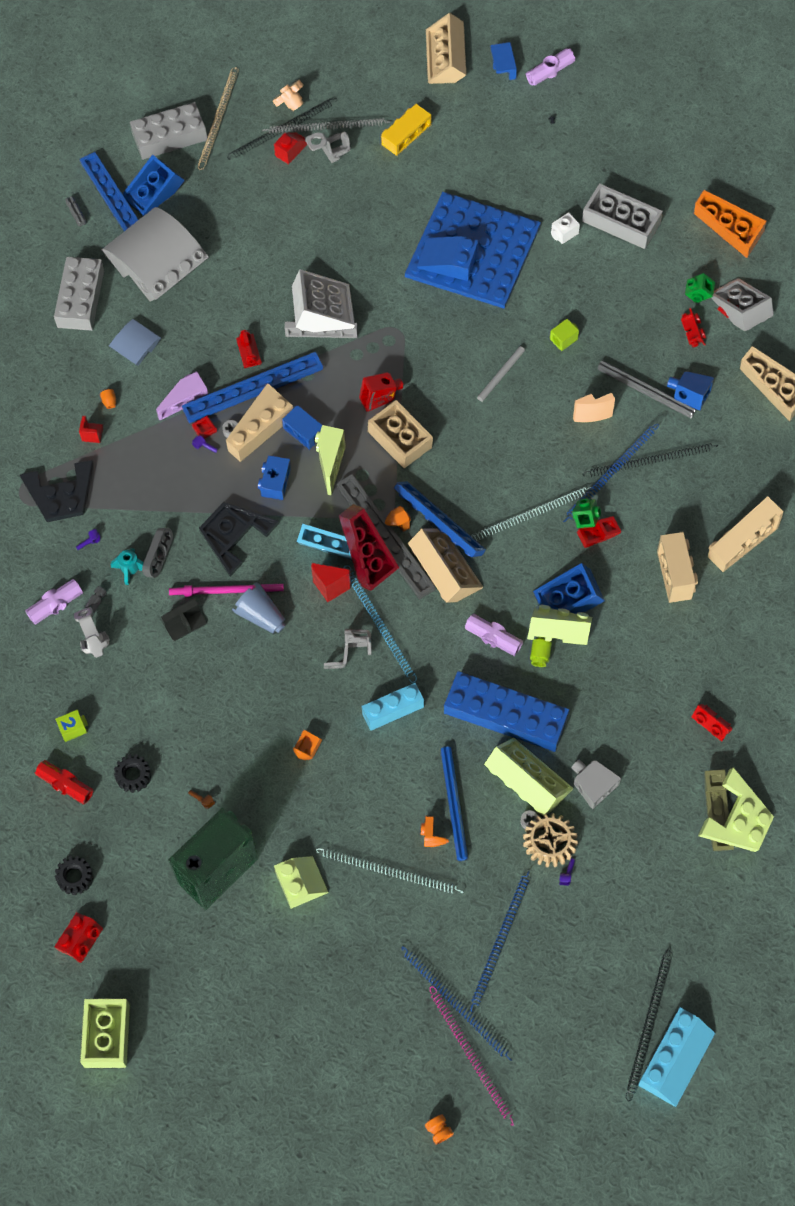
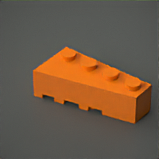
[694,190,766,258]

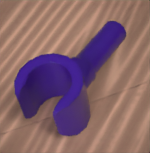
[192,436,218,453]
[76,529,101,550]
[559,859,575,886]

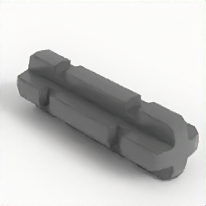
[65,196,86,227]
[80,586,106,617]

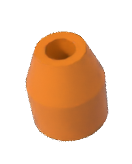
[100,389,116,409]

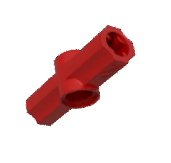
[35,760,94,805]

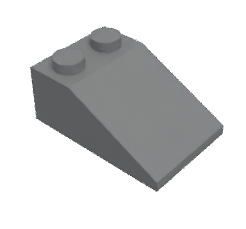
[712,278,774,331]

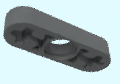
[142,528,173,578]

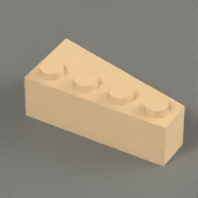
[708,496,784,572]

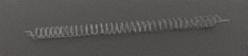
[262,118,391,134]

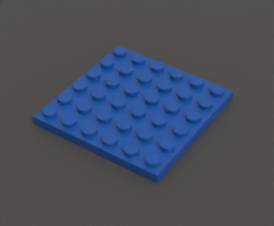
[405,192,541,309]

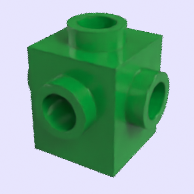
[685,273,715,303]
[572,498,601,528]

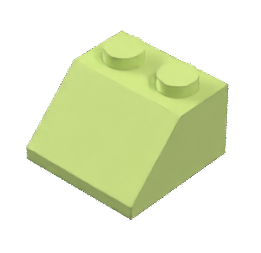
[274,856,328,908]

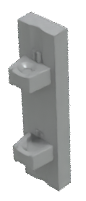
[285,322,358,338]

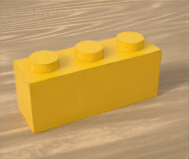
[381,104,431,156]

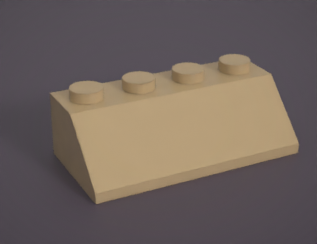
[426,13,466,84]
[408,529,483,603]

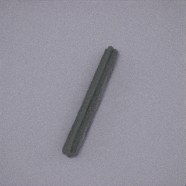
[598,360,696,418]

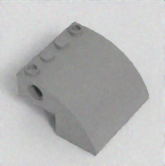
[101,207,209,302]

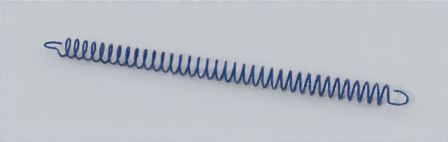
[563,424,659,522]
[471,871,529,1012]
[402,947,512,1061]

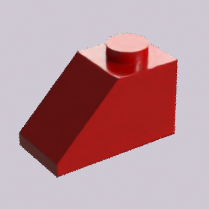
[274,132,307,164]

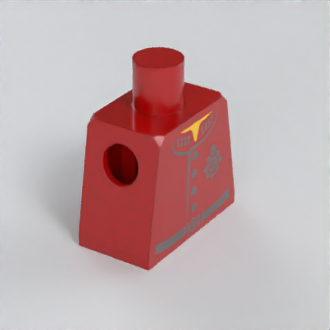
[359,373,403,412]

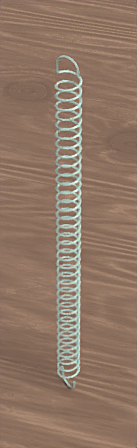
[471,487,591,541]
[316,849,464,894]

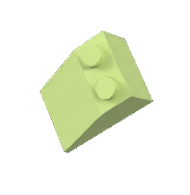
[315,425,345,495]

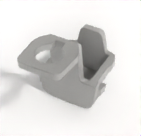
[305,132,350,163]
[74,607,110,658]
[324,629,372,669]

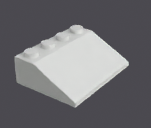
[292,269,355,332]

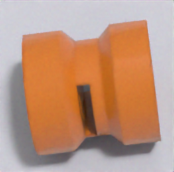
[425,1114,454,1145]

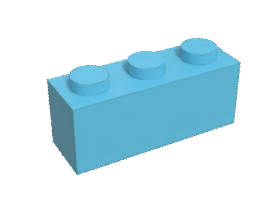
[297,524,352,560]
[362,683,424,731]

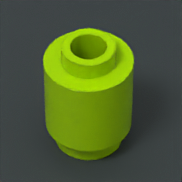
[530,637,552,667]

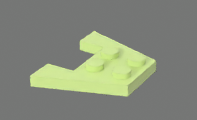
[698,768,774,852]

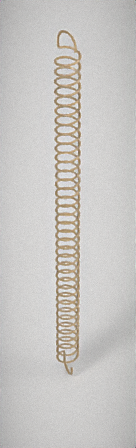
[198,68,238,170]

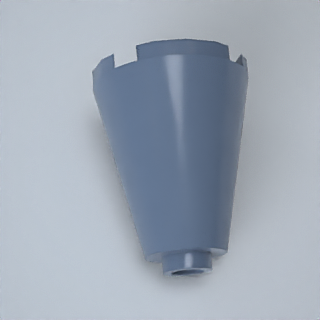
[232,582,286,634]

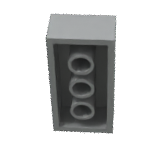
[130,102,207,160]
[582,183,663,249]
[54,257,104,331]

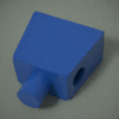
[667,372,714,410]

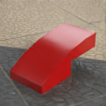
[577,516,622,548]

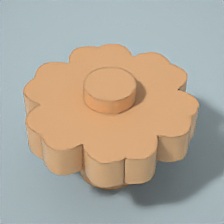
[273,80,304,111]

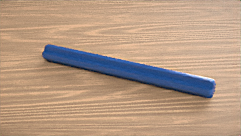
[441,746,468,861]

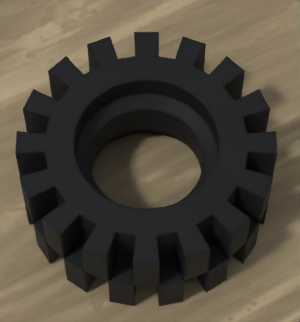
[114,754,151,793]
[55,856,93,895]

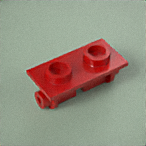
[681,308,707,347]
[236,330,262,368]
[691,704,733,741]

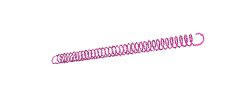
[430,986,514,1126]

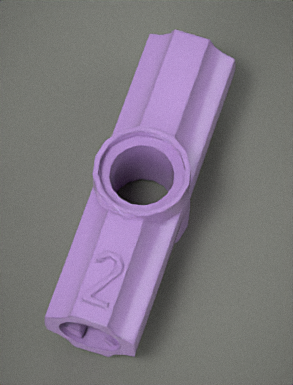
[526,49,575,86]
[25,579,83,625]
[465,614,523,656]

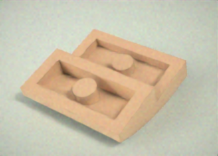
[573,393,615,422]

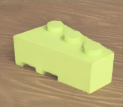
[528,605,592,645]

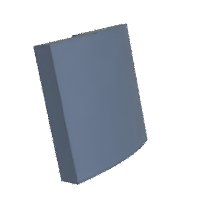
[109,319,161,366]

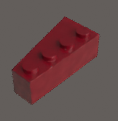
[339,504,399,591]

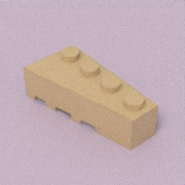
[740,346,795,421]
[226,383,293,462]

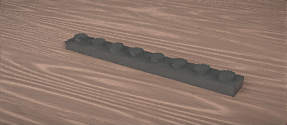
[336,474,435,600]

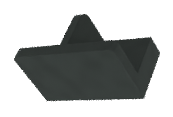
[161,599,207,641]

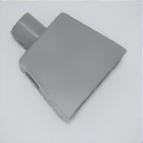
[571,760,621,809]

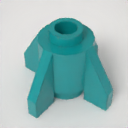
[111,548,144,585]

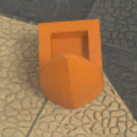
[385,506,411,532]
[293,730,322,760]
[421,816,449,847]

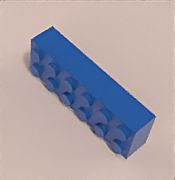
[444,671,569,752]

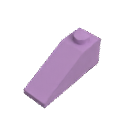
[156,372,208,420]

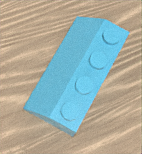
[638,1007,715,1107]

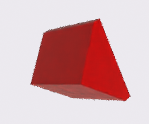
[311,563,351,602]

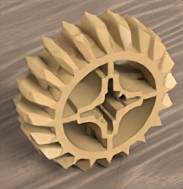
[523,813,578,867]

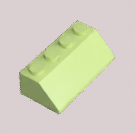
[484,738,573,816]

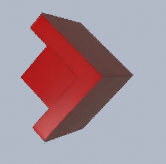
[79,416,104,443]

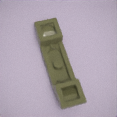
[704,770,734,851]

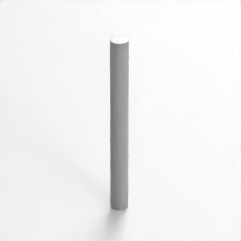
[477,346,525,402]

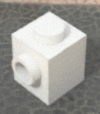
[551,213,580,244]

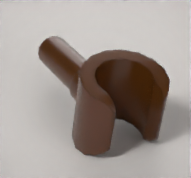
[188,790,215,809]

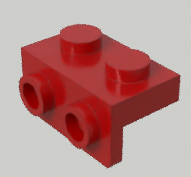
[54,912,103,963]

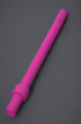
[169,584,284,597]

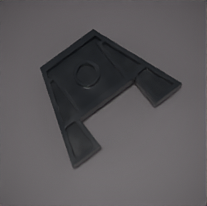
[19,460,93,522]
[199,502,279,577]

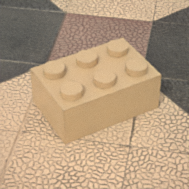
[368,400,433,469]
[657,532,698,603]

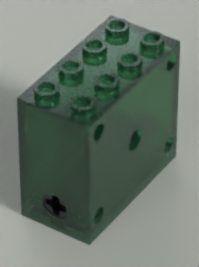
[168,808,258,911]

